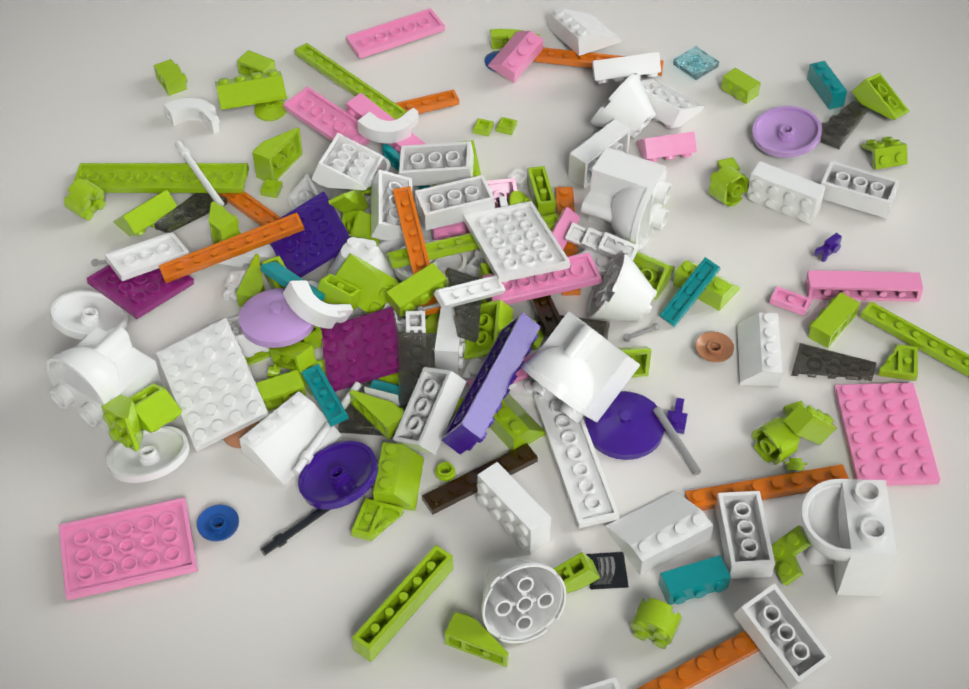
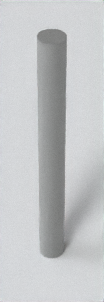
[653,406,701,475]

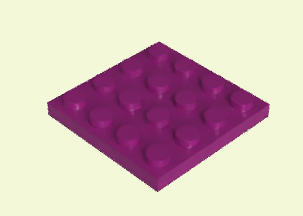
[87,265,194,319]
[321,307,405,392]

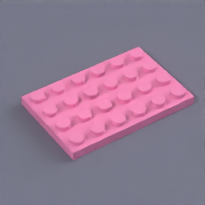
[834,383,940,486]
[59,497,198,601]

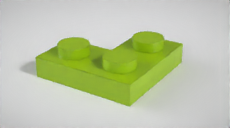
[771,525,811,586]

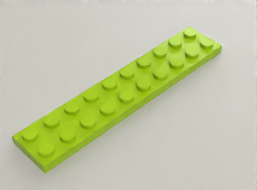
[73,163,249,193]

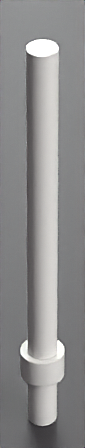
[175,141,224,206]
[292,382,362,475]

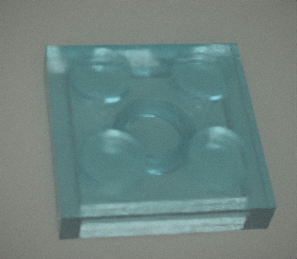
[673,46,719,80]

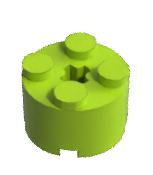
[709,165,749,207]
[64,178,106,221]
[751,416,800,465]
[630,598,682,649]

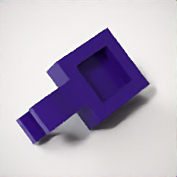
[814,232,842,262]
[664,398,688,434]

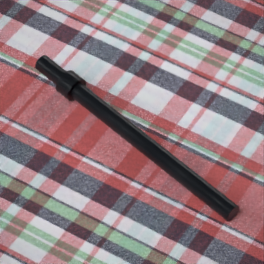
[260,509,331,556]

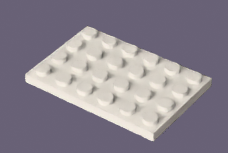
[463,201,570,283]
[156,318,270,452]

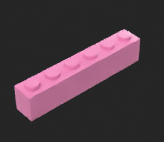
[346,93,426,154]
[805,270,923,301]

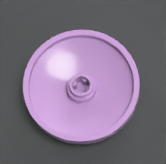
[752,106,822,158]
[239,288,315,348]

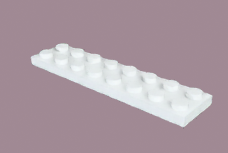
[533,393,619,528]

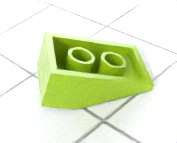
[852,73,910,120]
[252,127,303,181]
[335,253,398,313]
[464,300,513,360]

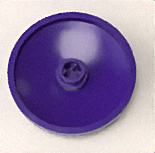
[585,391,665,460]
[298,441,379,510]

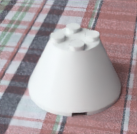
[590,72,656,139]
[326,237,399,310]
[586,250,657,322]
[481,558,566,643]

